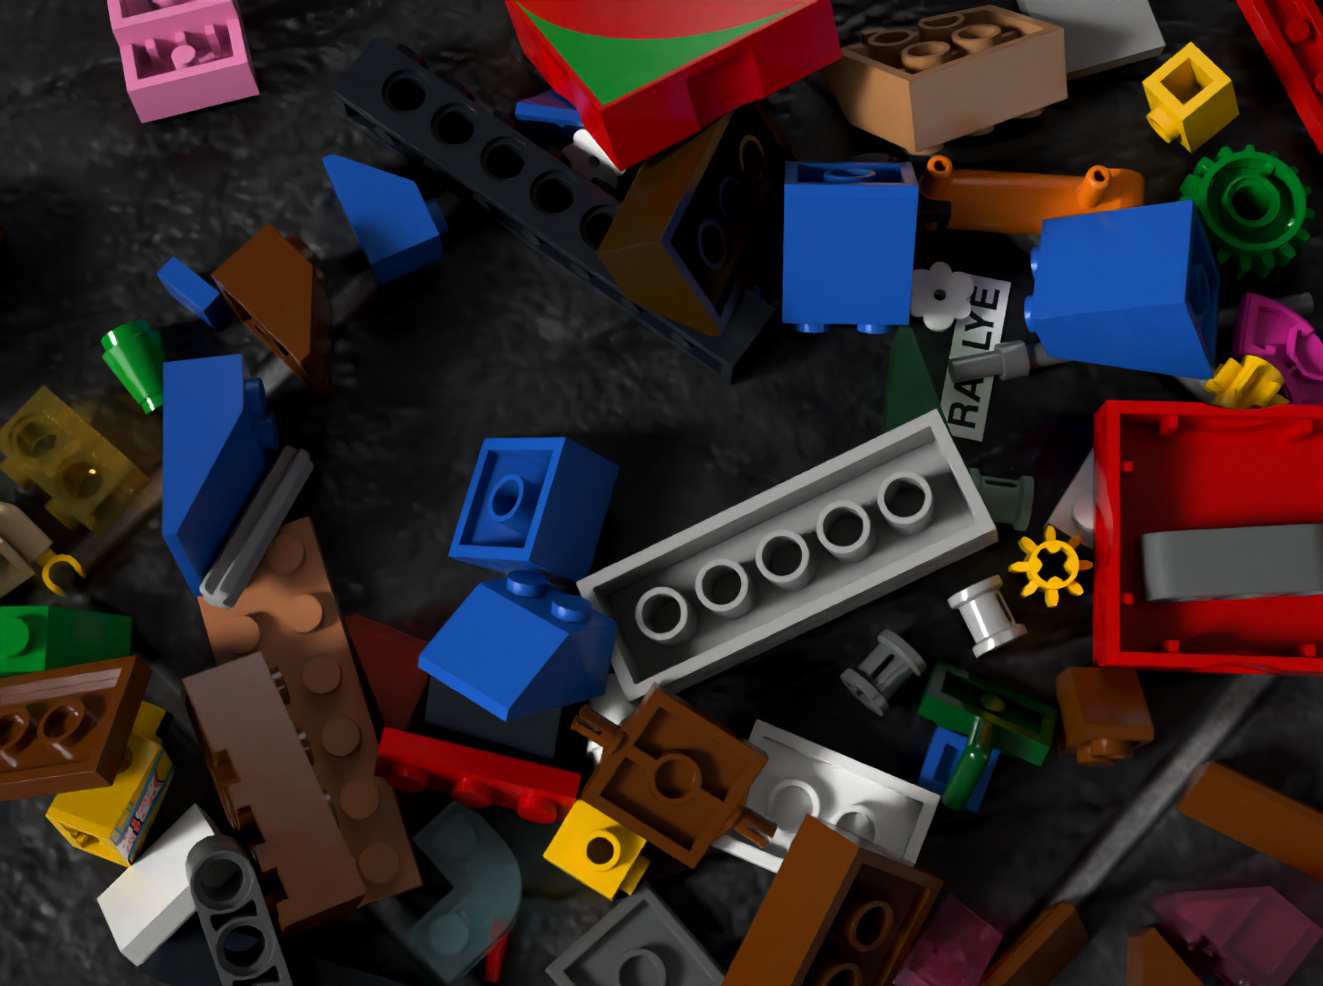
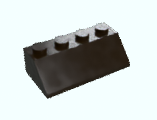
[596,99,797,337]

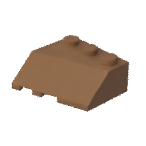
[820,4,1068,155]

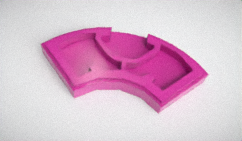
[1231,292,1323,405]

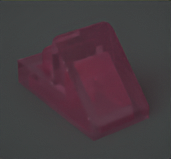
[892,894,1003,986]

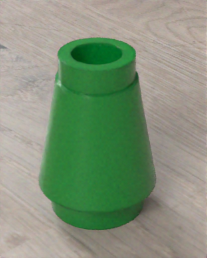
[101,319,169,417]

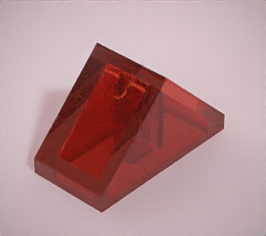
[344,613,431,734]

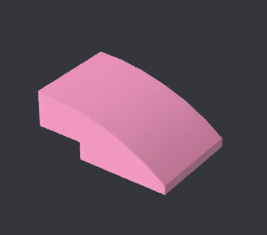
[107,0,259,123]

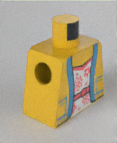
[45,701,175,868]

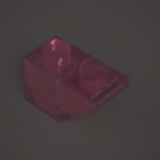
[1150,886,1323,986]

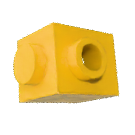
[1142,42,1240,154]
[543,798,651,902]

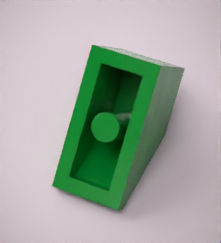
[0,606,135,678]

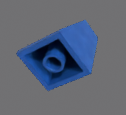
[782,161,919,334]
[1024,200,1221,380]

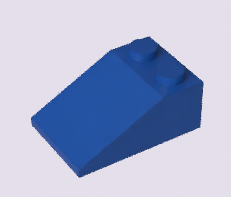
[162,354,279,597]

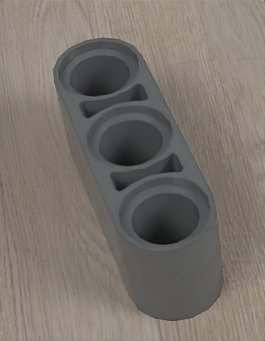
[1138,524,1323,603]
[185,834,293,986]

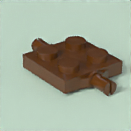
[570,681,777,869]

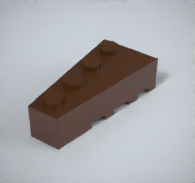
[181,651,367,943]

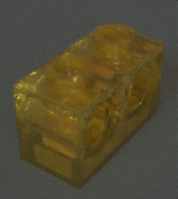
[0,385,152,537]

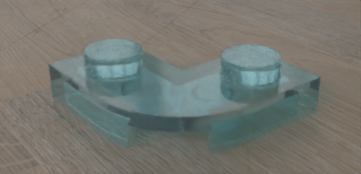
[404,800,522,986]

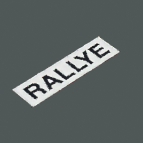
[939,274,1011,442]

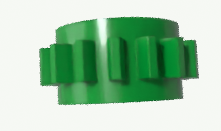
[1178,144,1315,280]

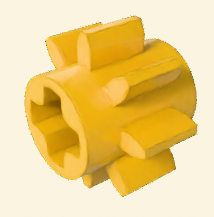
[1204,355,1289,410]
[1008,526,1093,608]

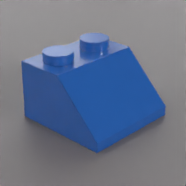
[448,437,620,586]
[418,570,618,722]

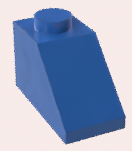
[322,154,449,286]

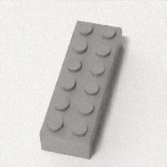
[576,408,999,706]

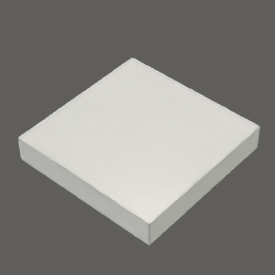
[97,803,239,967]

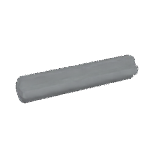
[200,445,314,610]

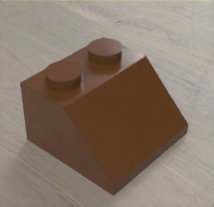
[211,222,333,400]

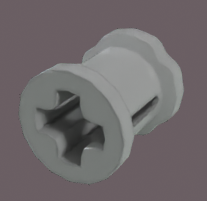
[947,575,1028,658]

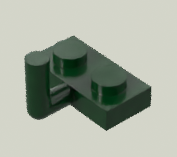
[917,659,1058,811]

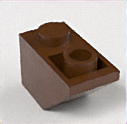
[1056,667,1154,766]

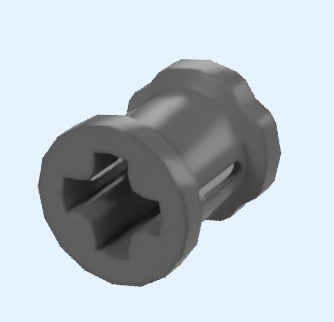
[840,629,927,716]

